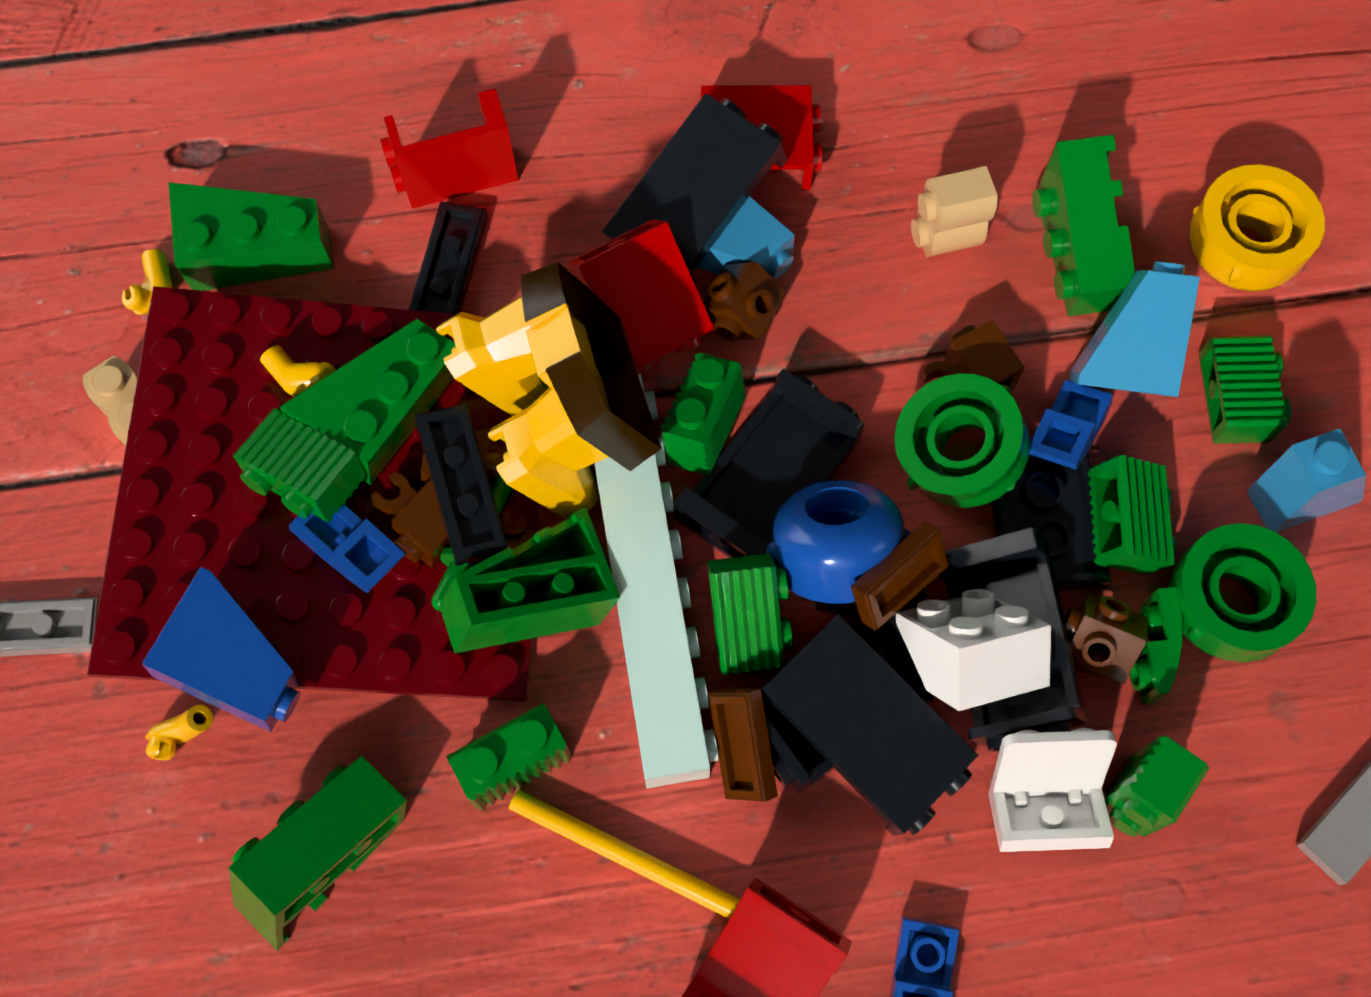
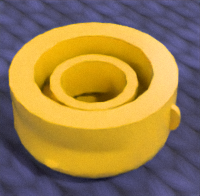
[1190,164,1325,292]

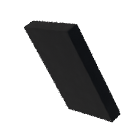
[991,452,1111,591]

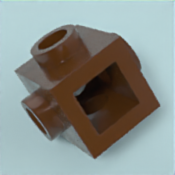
[703,262,786,342]
[1065,593,1148,684]

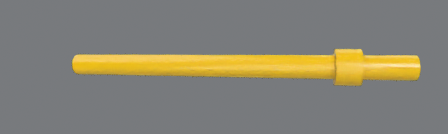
[509,790,740,919]

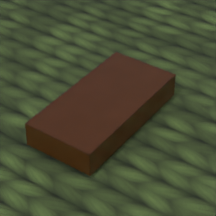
[850,521,949,631]
[708,689,778,802]

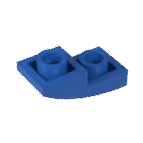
[890,916,959,997]

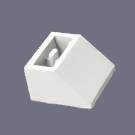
[896,589,1051,711]

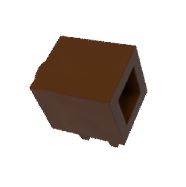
[921,320,1025,390]
[371,472,450,569]

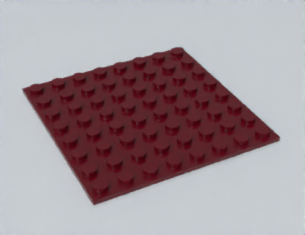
[87,286,538,701]

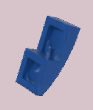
[1029,380,1113,470]
[289,505,405,594]

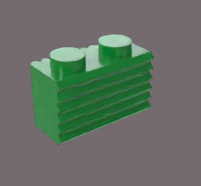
[1199,335,1291,444]
[660,353,746,475]
[233,408,366,522]
[1088,455,1176,575]
[707,553,793,675]
[446,703,571,811]
[1104,736,1210,837]

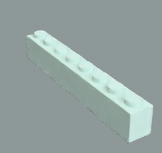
[595,374,719,789]

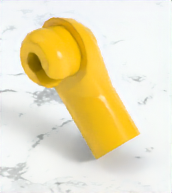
[122,249,172,315]
[260,345,336,396]
[145,705,213,760]

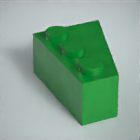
[1032,135,1135,317]
[168,182,334,291]
[280,319,455,485]
[439,506,620,653]
[228,755,407,951]

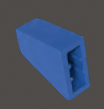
[142,567,300,732]

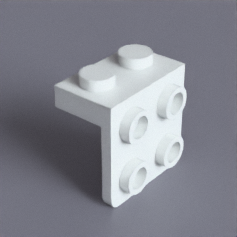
[988,728,1117,852]

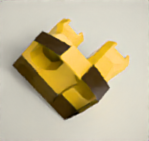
[436,262,661,520]

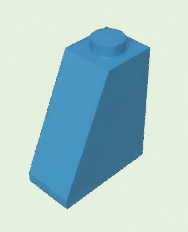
[696,196,795,279]
[1069,262,1200,397]
[1247,428,1366,532]

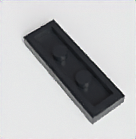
[408,201,488,314]
[415,403,508,566]

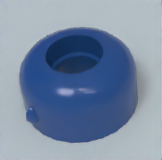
[767,480,911,604]

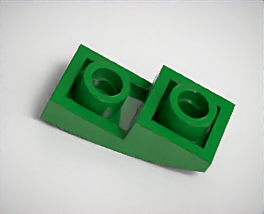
[1129,587,1183,706]

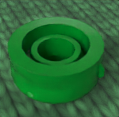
[894,373,1030,508]
[1169,523,1317,663]

